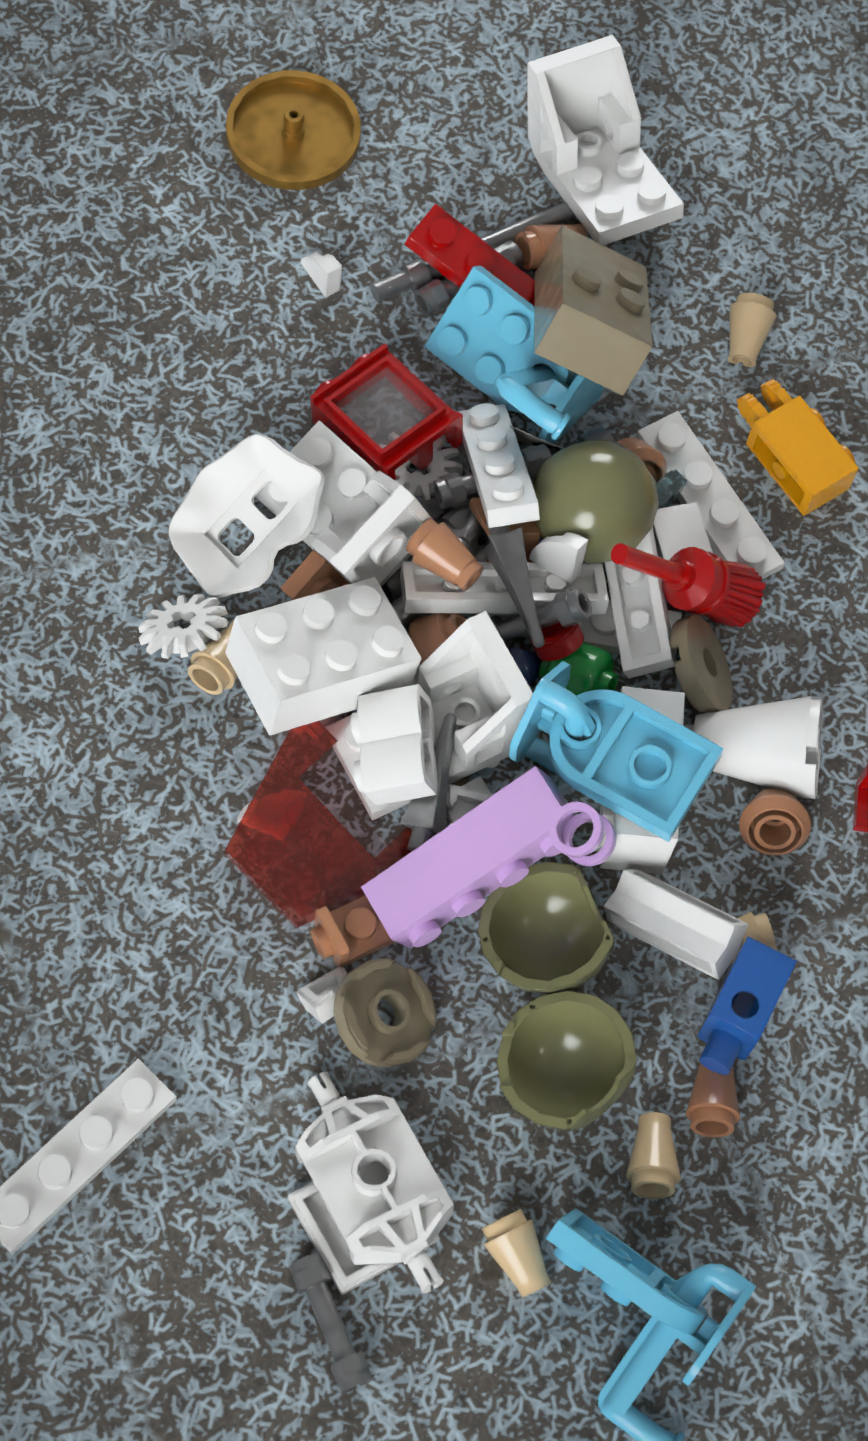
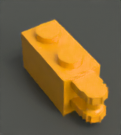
[737,379,859,516]

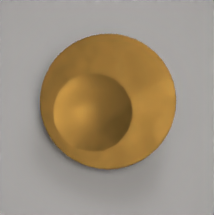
[226,70,361,190]

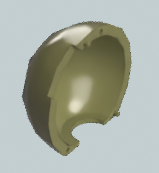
[533,440,659,565]
[478,862,614,995]
[496,990,637,1131]

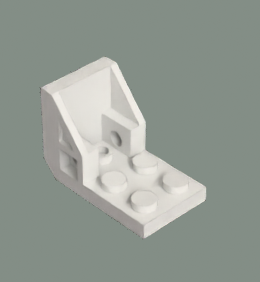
[527,35,684,245]
[255,421,432,587]
[326,611,533,821]

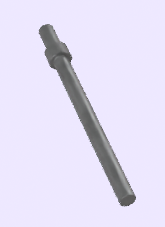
[370,202,576,302]

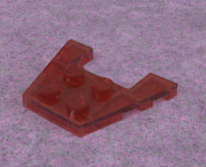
[223,721,412,929]

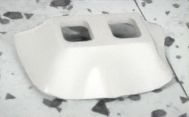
[168,434,325,599]

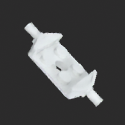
[295,1072,454,1293]

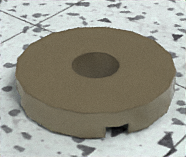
[669,614,733,713]
[333,958,437,1068]

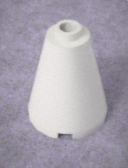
[685,696,823,799]

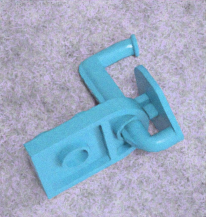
[424,266,604,444]
[509,661,724,842]
[546,1208,757,1441]

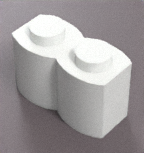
[351,684,438,806]

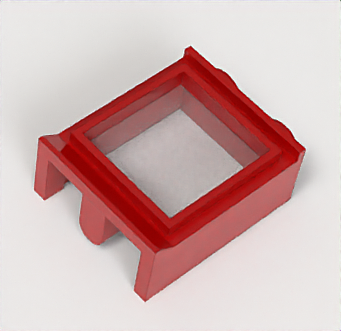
[310,343,463,481]

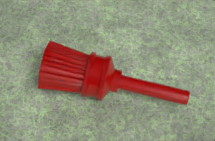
[611,543,766,627]

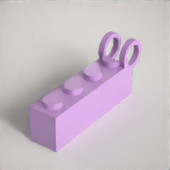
[361,766,616,949]

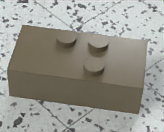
[534,225,653,396]

